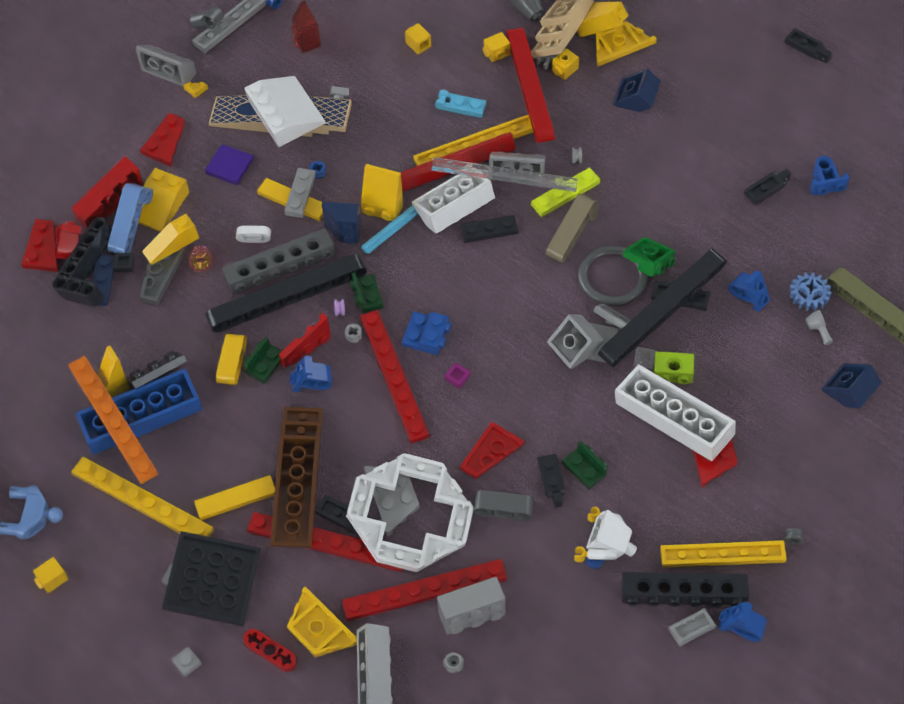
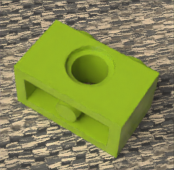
[653,351,694,384]

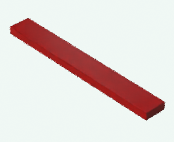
[400,132,516,192]

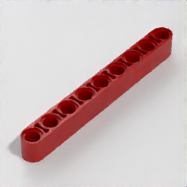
[506,27,555,144]

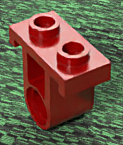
[55,221,81,260]

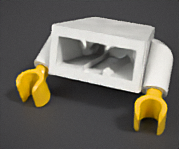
[574,507,637,562]

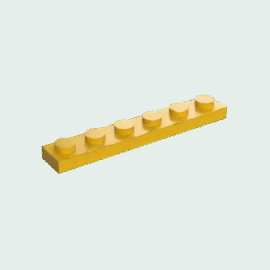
[660,540,786,568]

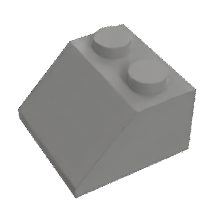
[547,314,605,369]

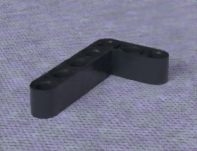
[52,217,112,306]

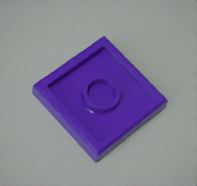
[205,144,254,185]

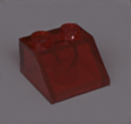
[291,0,321,53]

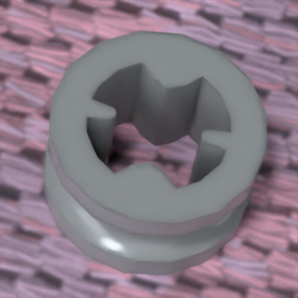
[572,147,582,164]
[345,324,362,343]

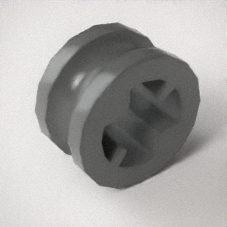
[785,528,804,545]

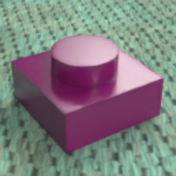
[444,362,471,389]

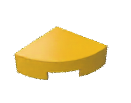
[183,82,208,98]

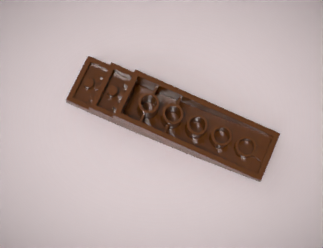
[270,407,323,548]

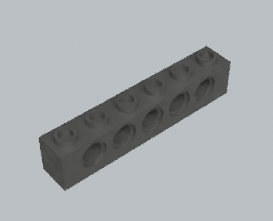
[222,228,335,294]

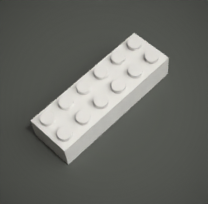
[615,364,736,461]

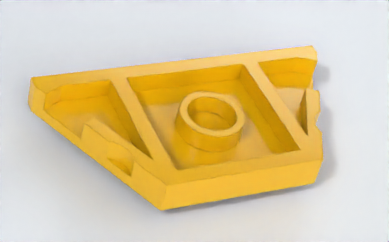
[596,21,657,67]
[287,587,357,658]

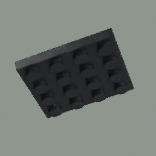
[162,531,261,627]

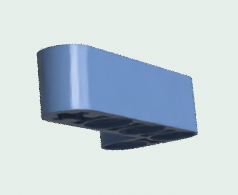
[108,183,153,253]

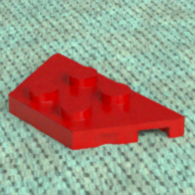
[693,439,738,487]

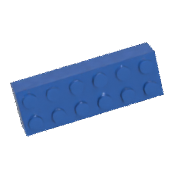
[75,369,202,455]

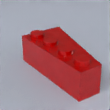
[71,156,144,229]

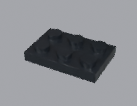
[126,351,187,389]

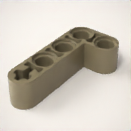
[546,194,599,263]

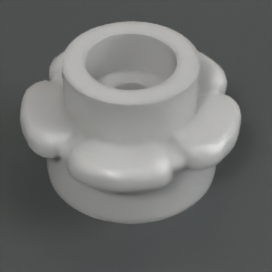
[443,653,464,673]

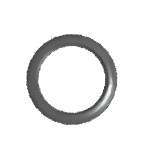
[578,245,648,306]

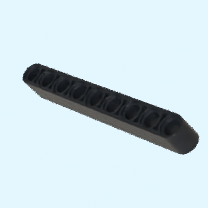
[598,248,727,367]
[205,254,367,333]

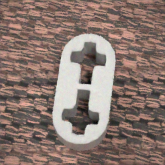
[236,226,271,243]

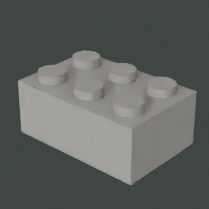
[437,576,505,634]

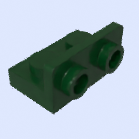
[349,273,384,313]
[244,337,283,384]
[562,441,607,490]

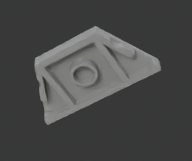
[364,466,420,536]

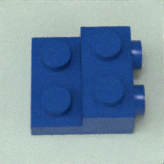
[402,311,452,355]

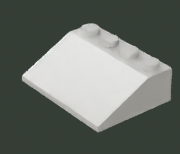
[244,76,326,147]

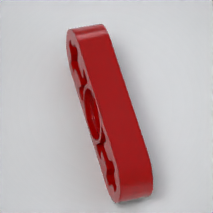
[243,629,297,672]

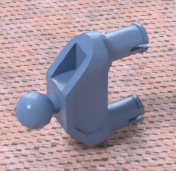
[0,485,63,540]

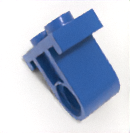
[810,156,850,196]
[728,270,770,312]
[289,356,332,392]
[718,602,767,642]

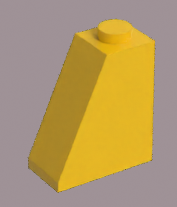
[577,2,629,37]

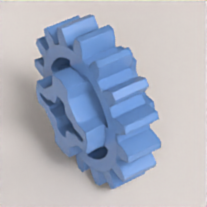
[789,272,831,311]

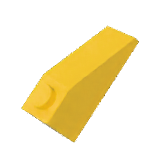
[142,214,199,265]
[97,346,130,398]

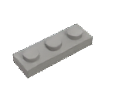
[284,168,316,218]

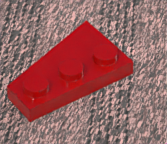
[141,112,185,167]
[21,219,58,272]
[279,313,331,369]
[460,422,525,479]

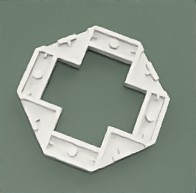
[346,453,474,572]

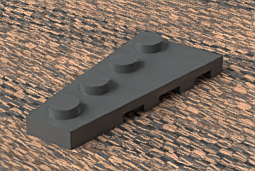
[139,234,189,306]

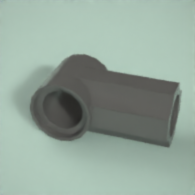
[190,7,224,29]

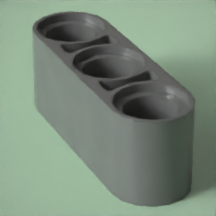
[474,490,534,521]

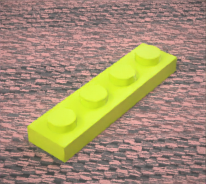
[531,167,600,217]

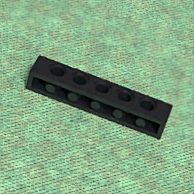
[621,572,749,607]

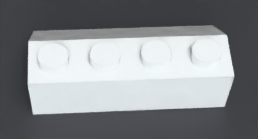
[412,167,495,233]

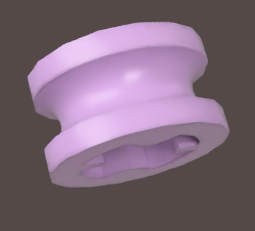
[334,299,345,316]

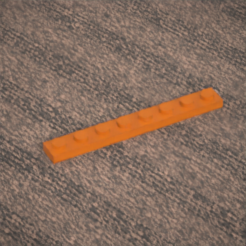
[68,355,159,484]

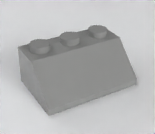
[136,45,196,86]
[489,152,546,184]

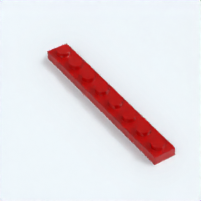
[360,310,429,444]
[247,512,403,573]
[342,559,507,621]

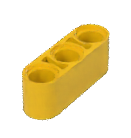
[216,334,247,385]

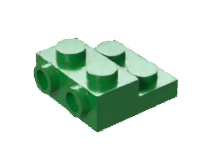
[623,237,675,277]

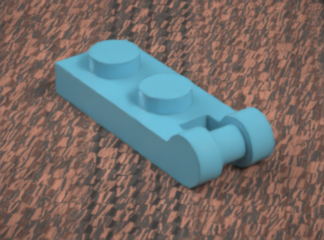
[435,89,487,118]

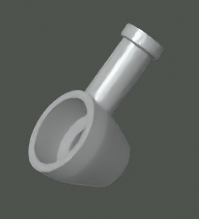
[806,310,833,345]

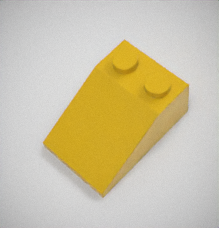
[361,164,403,221]
[138,168,189,232]

